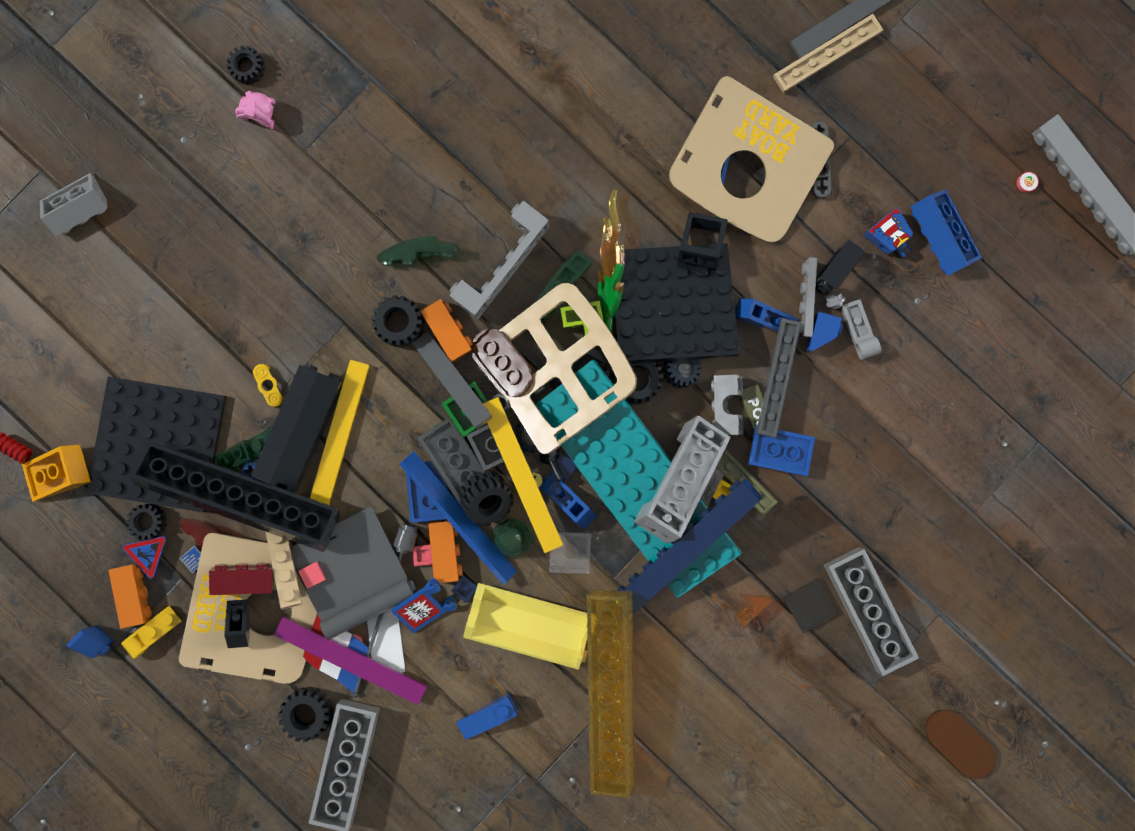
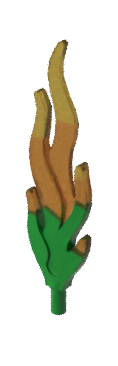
[598,188,625,334]

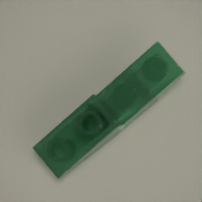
[377,236,458,266]
[535,250,592,325]
[215,426,273,471]

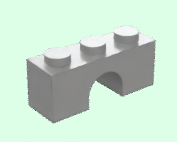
[711,375,744,435]

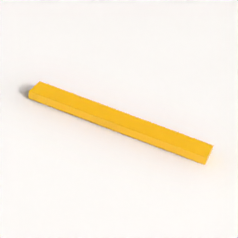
[310,360,370,506]
[483,397,563,553]

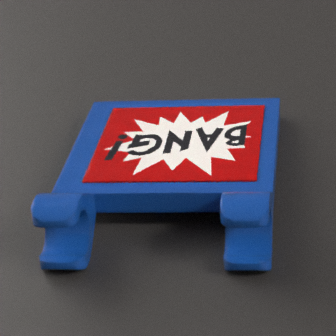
[391,578,458,634]

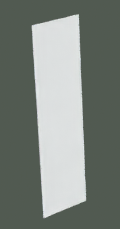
[367,607,405,673]

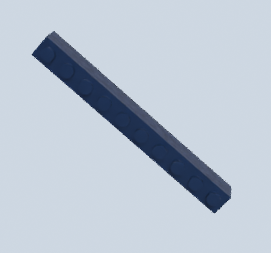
[598,479,763,631]

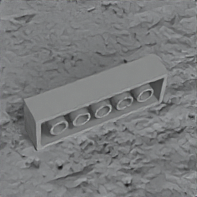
[824,547,919,676]
[308,699,380,831]

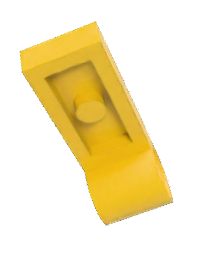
[121,606,182,659]

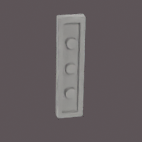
[799,257,817,339]

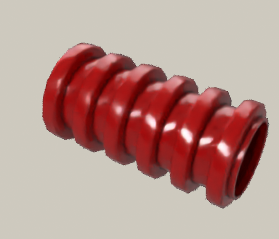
[0,433,32,464]

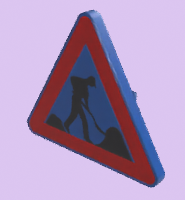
[123,536,167,578]

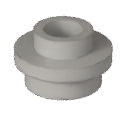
[826,292,846,309]

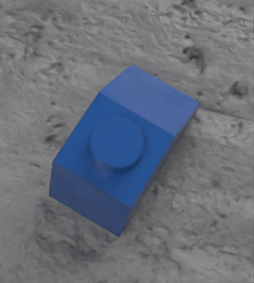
[805,312,843,353]
[66,625,113,659]

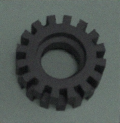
[226,45,266,85]
[125,504,167,540]

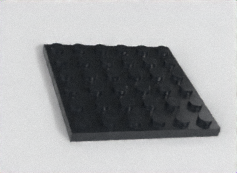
[610,243,740,363]
[87,376,226,512]

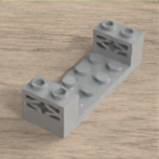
[449,201,549,320]
[634,416,731,544]

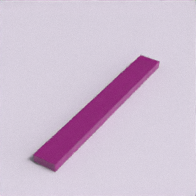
[274,616,427,705]

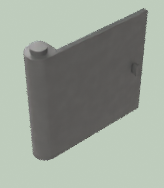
[291,506,417,640]

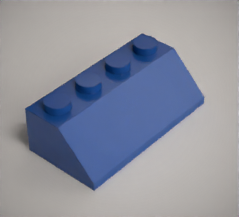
[910,189,982,276]

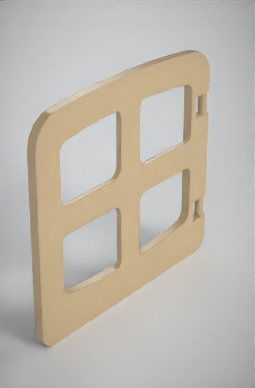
[499,283,637,454]

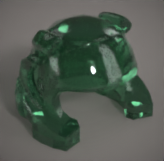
[492,518,531,559]

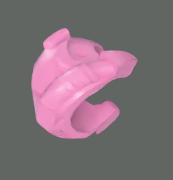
[235,91,276,129]

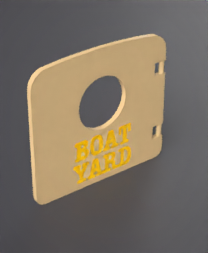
[669,76,834,242]
[179,533,317,684]

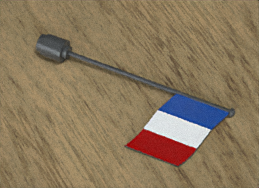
[303,523,418,697]

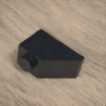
[224,599,250,648]

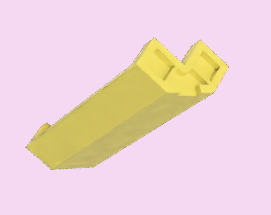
[463,583,595,670]

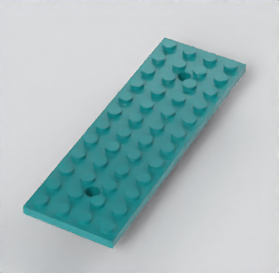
[536,359,742,598]

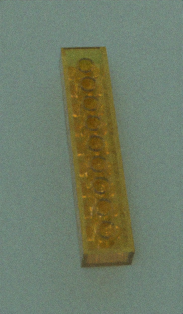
[587,590,635,798]

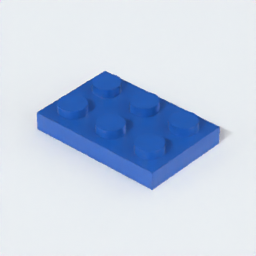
[748,425,815,476]
[406,461,448,523]

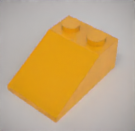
[22,444,91,502]

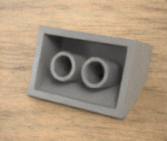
[40,173,108,237]

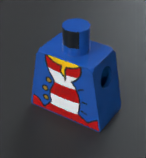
[863,208,913,258]

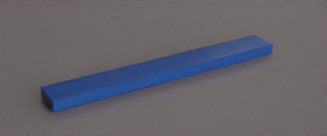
[399,451,517,585]

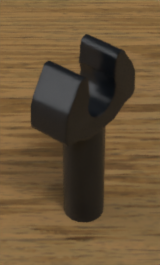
[540,449,564,482]

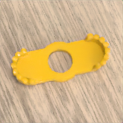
[253,364,284,408]

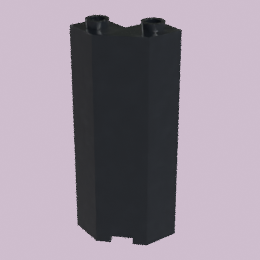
[251,363,343,492]

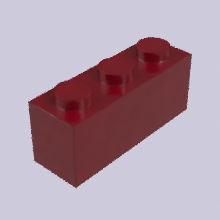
[209,563,274,595]

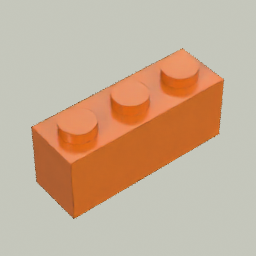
[420,299,473,363]
[429,521,463,583]
[108,564,152,629]

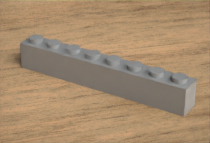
[1031,114,1135,256]

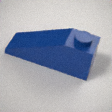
[735,298,798,333]
[542,472,597,530]
[456,693,518,740]

